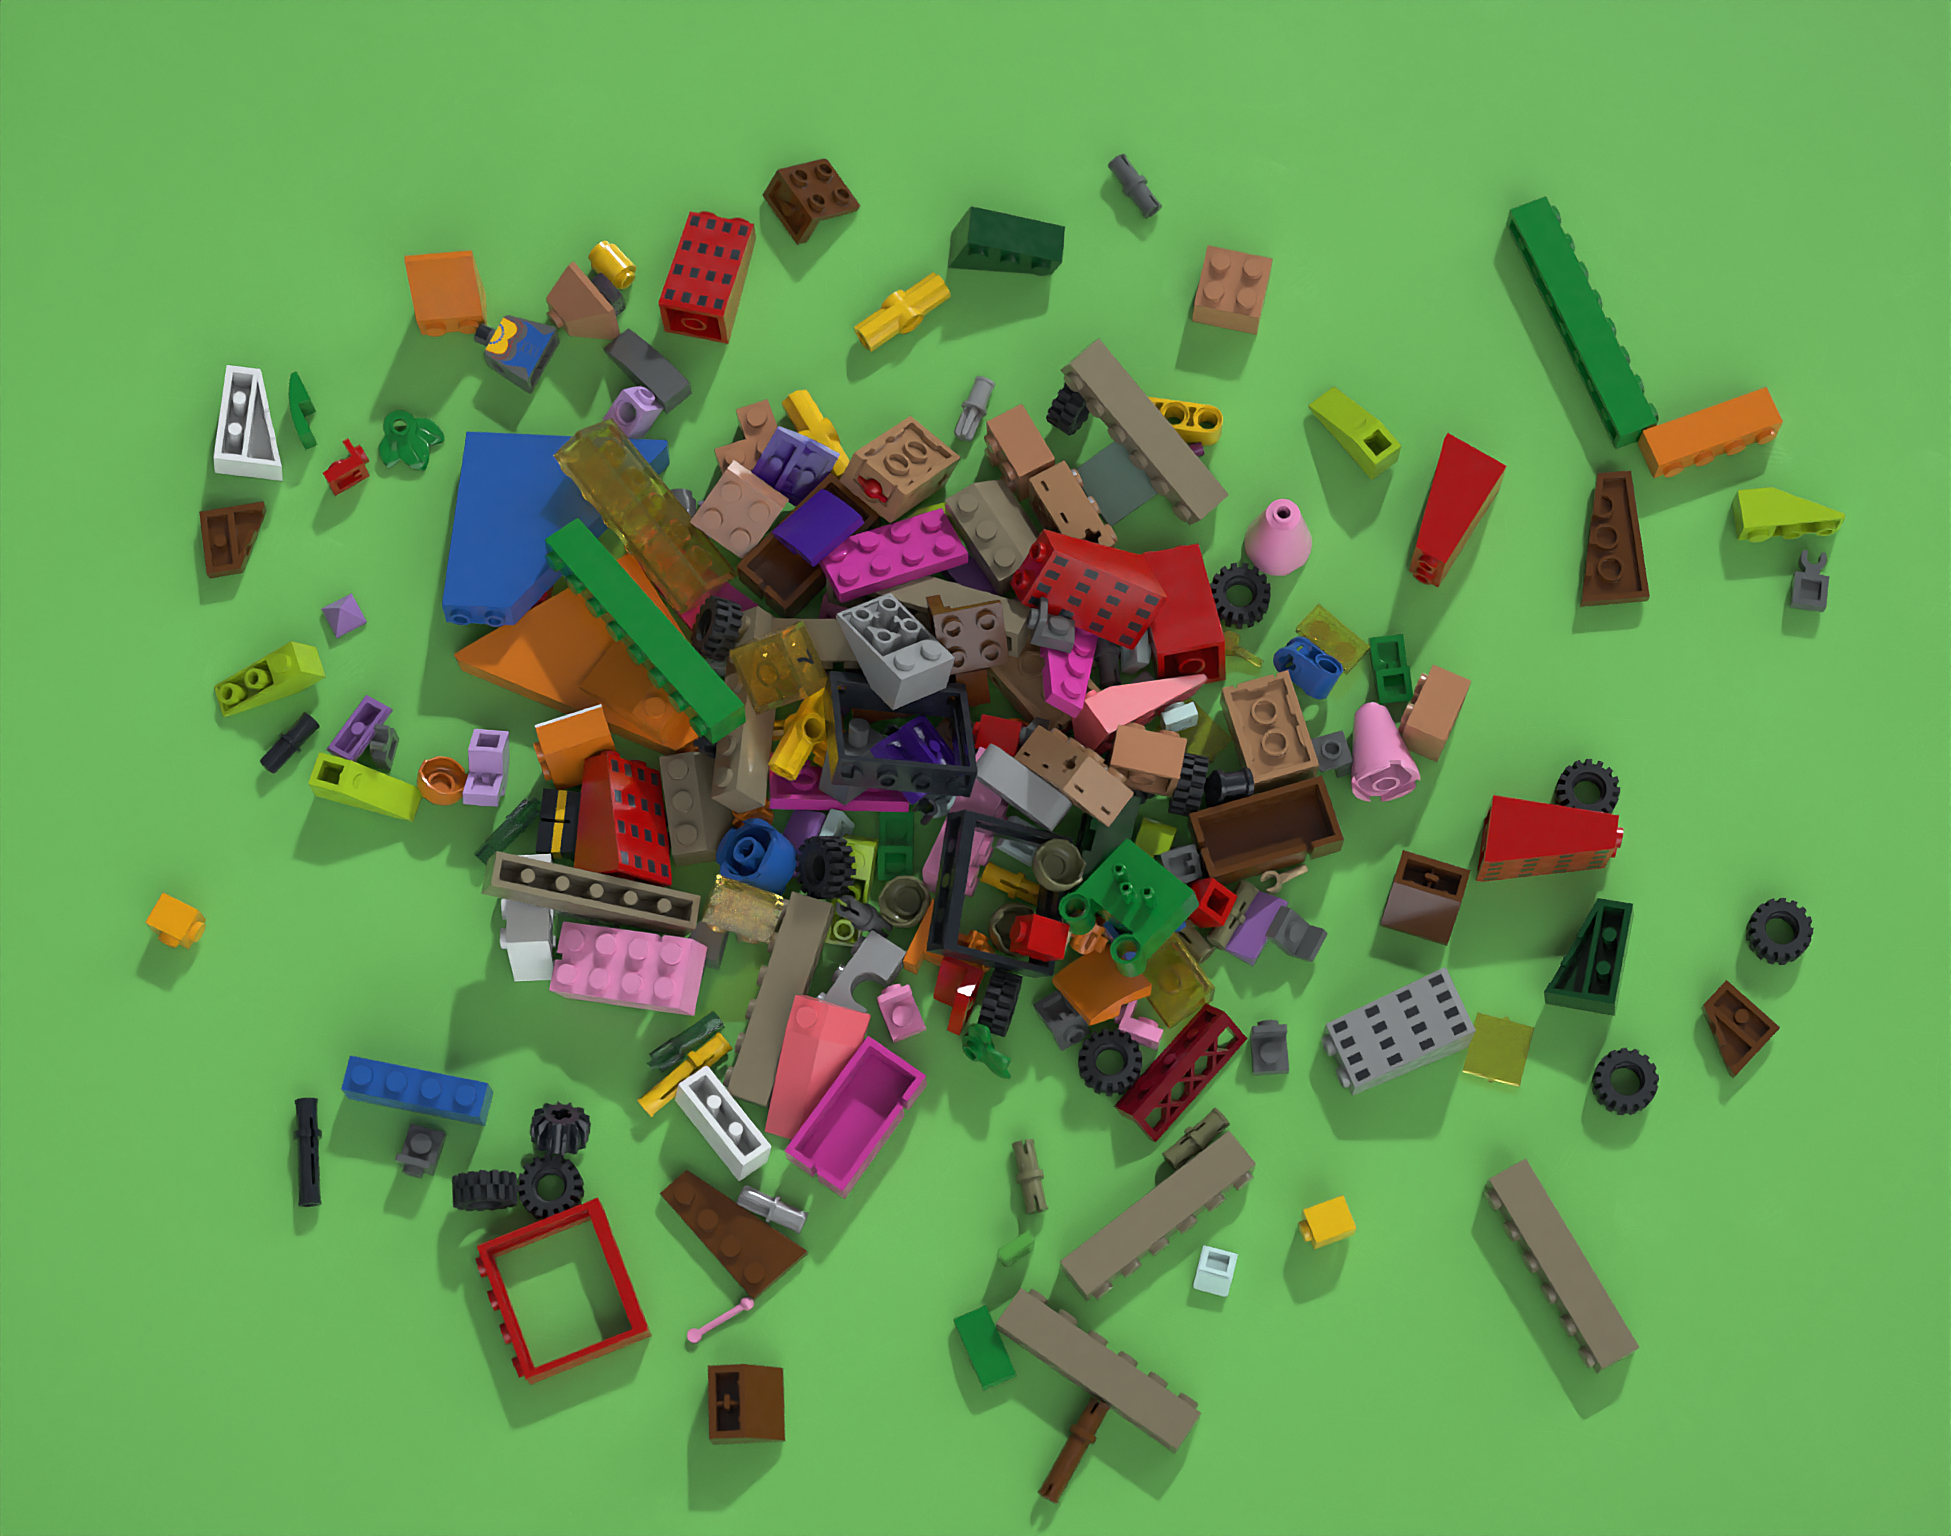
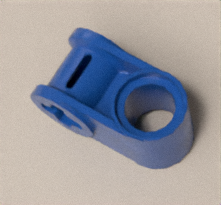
[1273,636,1343,700]

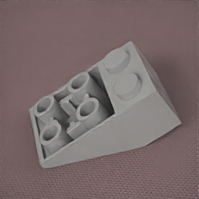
[836,593,955,710]

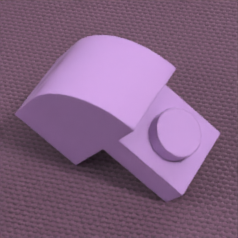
[463,729,509,807]

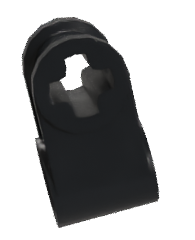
[1203,767,1254,808]

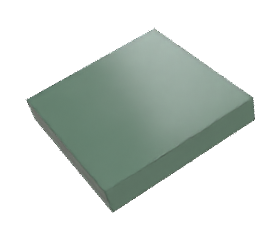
[1076,441,1158,527]

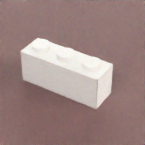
[675,1065,772,1181]

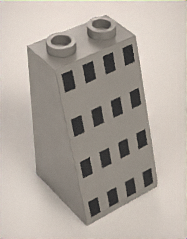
[1321,967,1476,1096]

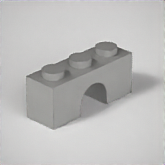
[817,930,907,1013]

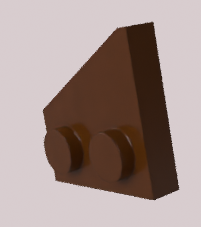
[199,501,267,579]
[1701,980,1780,1078]

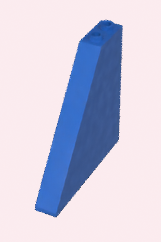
[442,431,670,627]

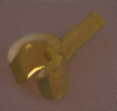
[1224,631,1264,668]

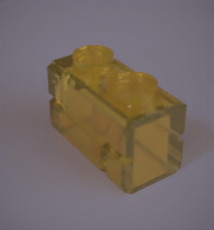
[702,874,783,944]

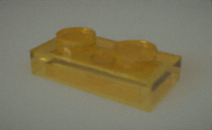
[1295,603,1370,675]

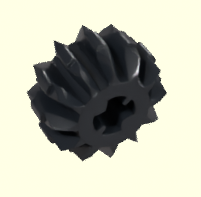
[530,1101,591,1157]

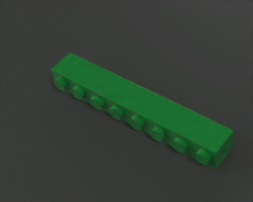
[1506,196,1659,449]
[544,518,746,745]

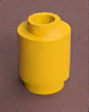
[588,241,636,290]

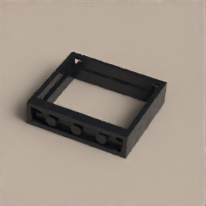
[823,671,978,797]
[926,810,1074,978]

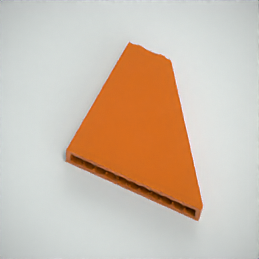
[454,552,701,756]

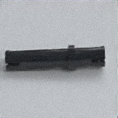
[293,1098,322,1207]

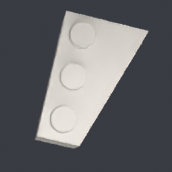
[214,365,283,481]
[500,854,556,981]

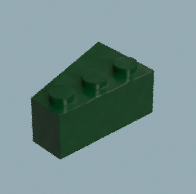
[948,206,1065,276]
[1068,796,1142,917]
[1544,898,1634,1016]

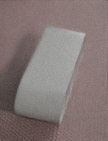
[976,744,1072,832]

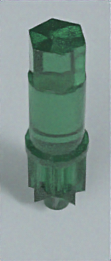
[474,797,541,866]
[647,1011,725,1072]

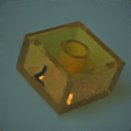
[729,620,828,715]

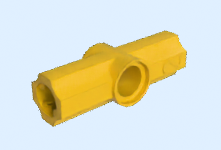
[854,272,950,352]
[782,389,850,480]
[768,677,842,780]

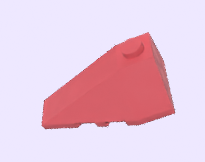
[1071,674,1208,756]
[764,995,871,1140]

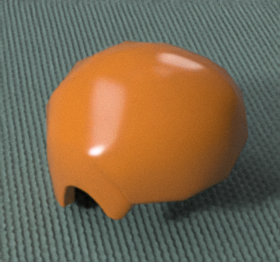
[417,756,468,806]

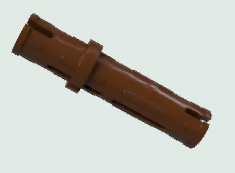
[1037,1396,1111,1504]

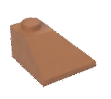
[546,261,620,340]

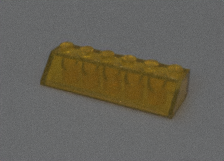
[553,418,738,615]

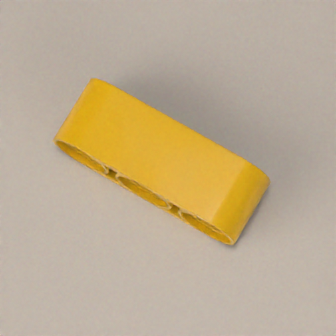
[1148,397,1223,446]

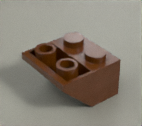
[1380,850,1471,946]
[708,1364,785,1445]

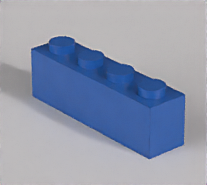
[341,1055,494,1126]

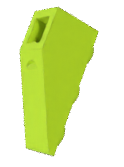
[1308,386,1402,480]
[1732,487,1845,543]
[214,641,326,717]
[308,752,422,822]
[825,833,879,947]

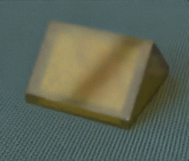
[1142,932,1215,1029]

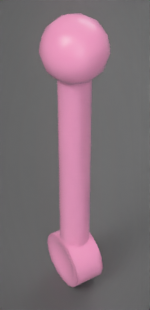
[687,1297,754,1344]

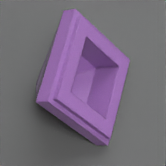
[321,593,367,638]

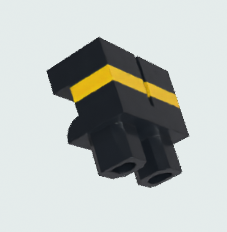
[536,788,581,861]

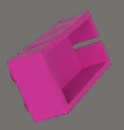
[784,1036,927,1199]

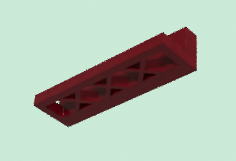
[1114,1003,1247,1143]

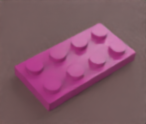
[819,508,968,603]

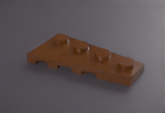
[1580,470,1650,607]
[660,1170,808,1301]

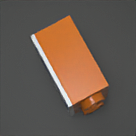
[533,704,617,790]

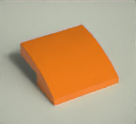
[1052,943,1152,1026]

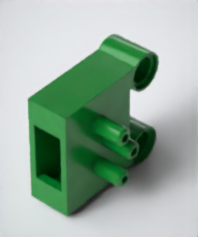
[1059,838,1199,977]

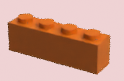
[1637,387,1783,479]

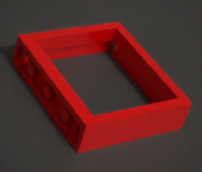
[475,1198,652,1385]

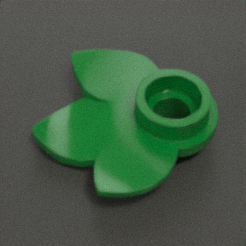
[379,410,445,471]
[962,1023,1012,1079]

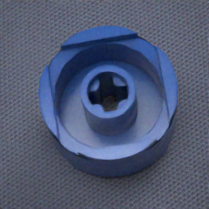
[716,818,798,899]

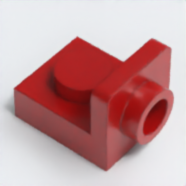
[322,438,370,496]

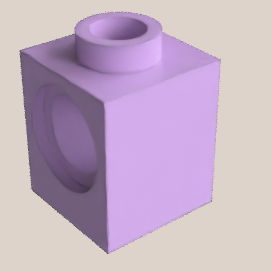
[603,386,663,439]

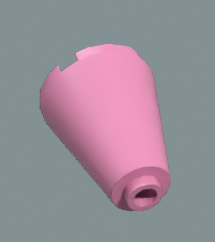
[1244,499,1312,576]
[1351,702,1420,802]

